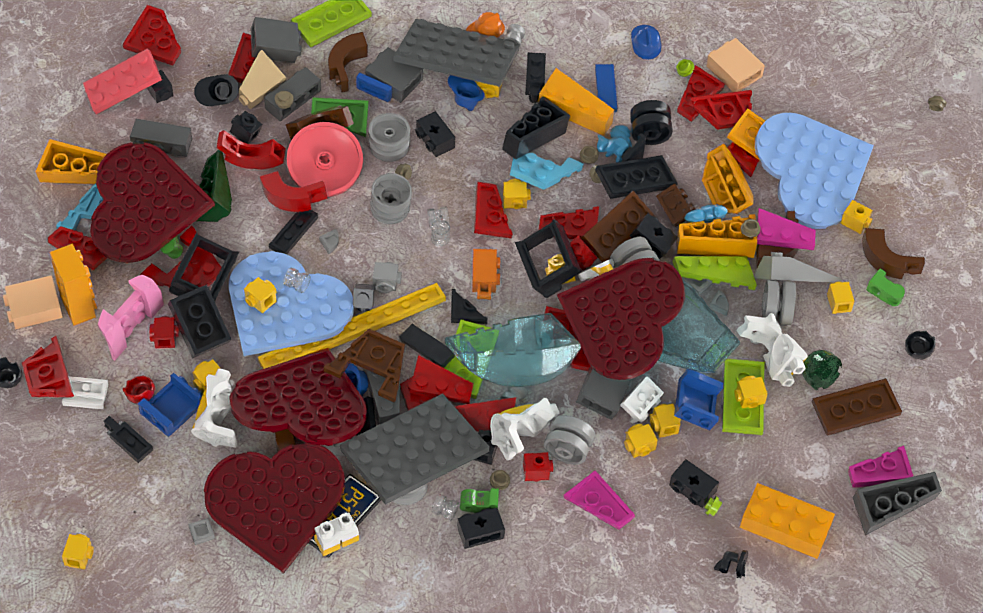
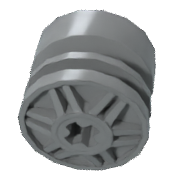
[370,173,412,224]

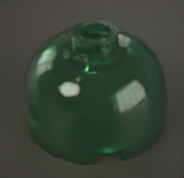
[802,350,842,390]

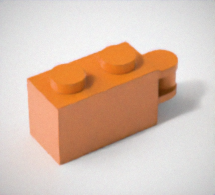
[472,249,500,300]

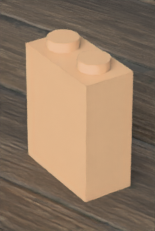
[706,38,765,92]
[3,275,62,329]

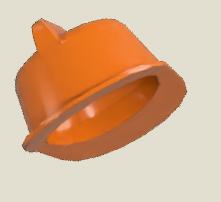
[466,12,505,38]

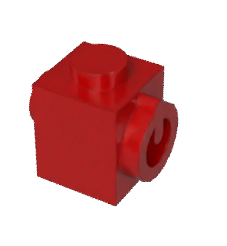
[570,236,597,271]
[149,316,179,348]
[523,452,553,482]

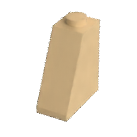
[238,50,286,110]

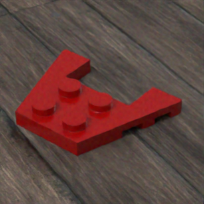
[140,226,222,287]

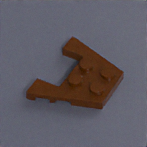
[324,329,405,403]

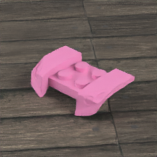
[98,275,164,361]

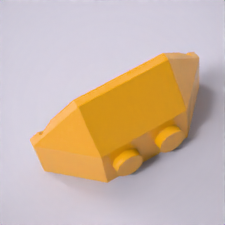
[702,143,754,214]

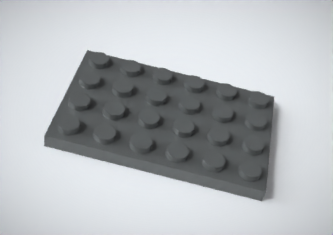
[394,19,520,87]
[340,394,489,505]

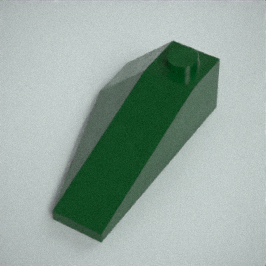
[196,150,232,222]

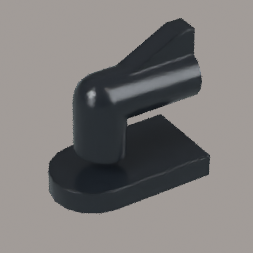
[714,550,748,579]

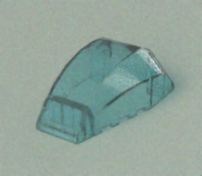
[658,280,740,373]
[445,313,581,387]

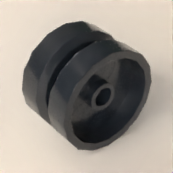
[630,100,673,145]

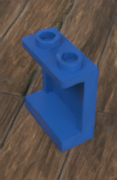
[674,368,723,431]
[138,373,202,437]

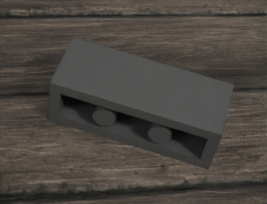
[264,67,321,122]
[130,119,192,157]

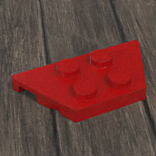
[688,90,752,130]
[22,336,74,397]

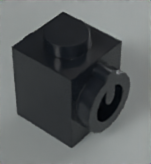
[230,111,263,144]

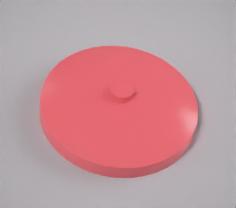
[287,122,363,197]

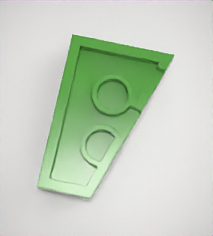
[311,97,369,137]

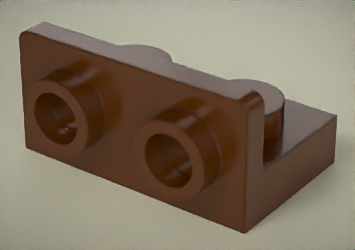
[656,184,696,227]

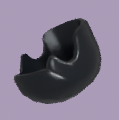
[905,331,936,360]
[0,357,22,389]

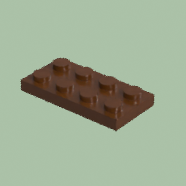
[581,191,658,263]
[811,378,902,436]

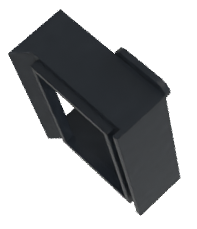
[515,219,582,298]
[169,232,239,301]

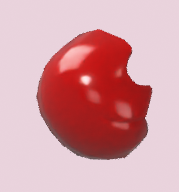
[122,375,155,404]

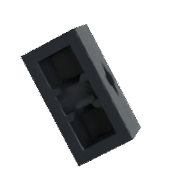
[415,111,456,157]
[629,213,678,260]
[669,459,719,508]
[457,507,505,549]

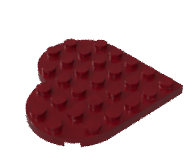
[90,142,215,263]
[557,258,685,380]
[230,348,366,446]
[204,442,345,574]

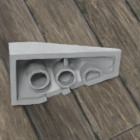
[754,252,842,283]

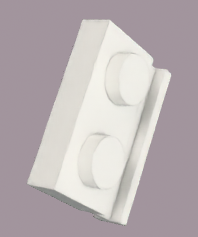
[62,376,108,409]

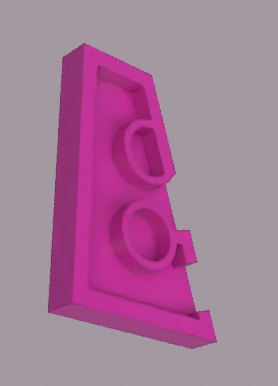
[757,208,816,250]
[848,445,913,488]
[563,471,635,530]

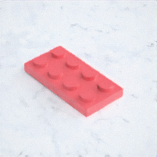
[83,49,162,115]

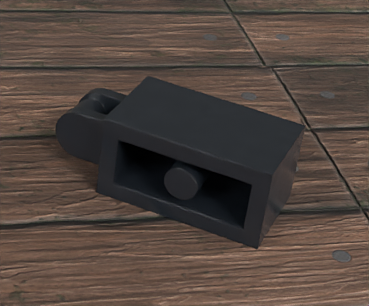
[525,52,546,103]

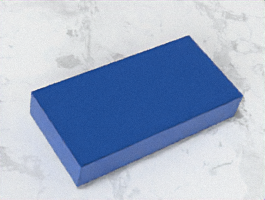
[356,72,392,102]

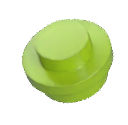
[676,59,694,77]
[704,496,722,516]

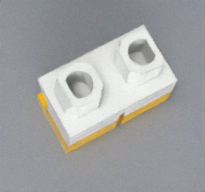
[314,513,359,556]

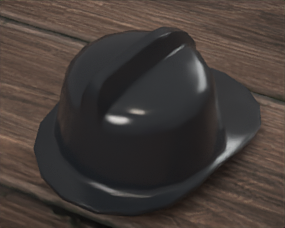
[194,74,239,106]

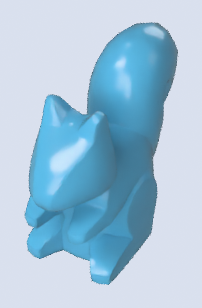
[597,125,632,162]
[685,204,728,223]

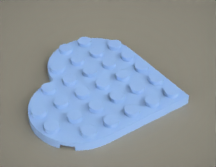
[755,113,874,229]
[229,251,354,356]

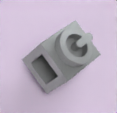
[373,262,402,293]

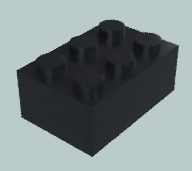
[168,285,231,359]

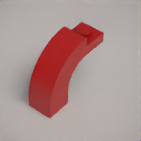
[216,130,286,170]
[260,171,328,212]

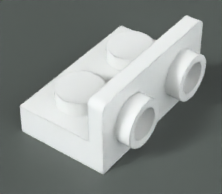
[620,376,664,424]

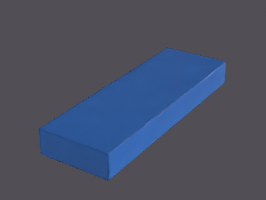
[595,64,618,112]

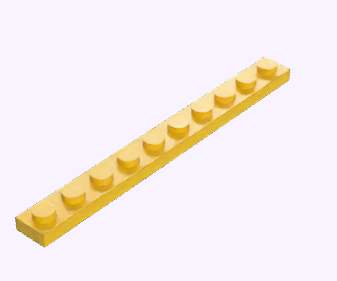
[258,283,446,369]

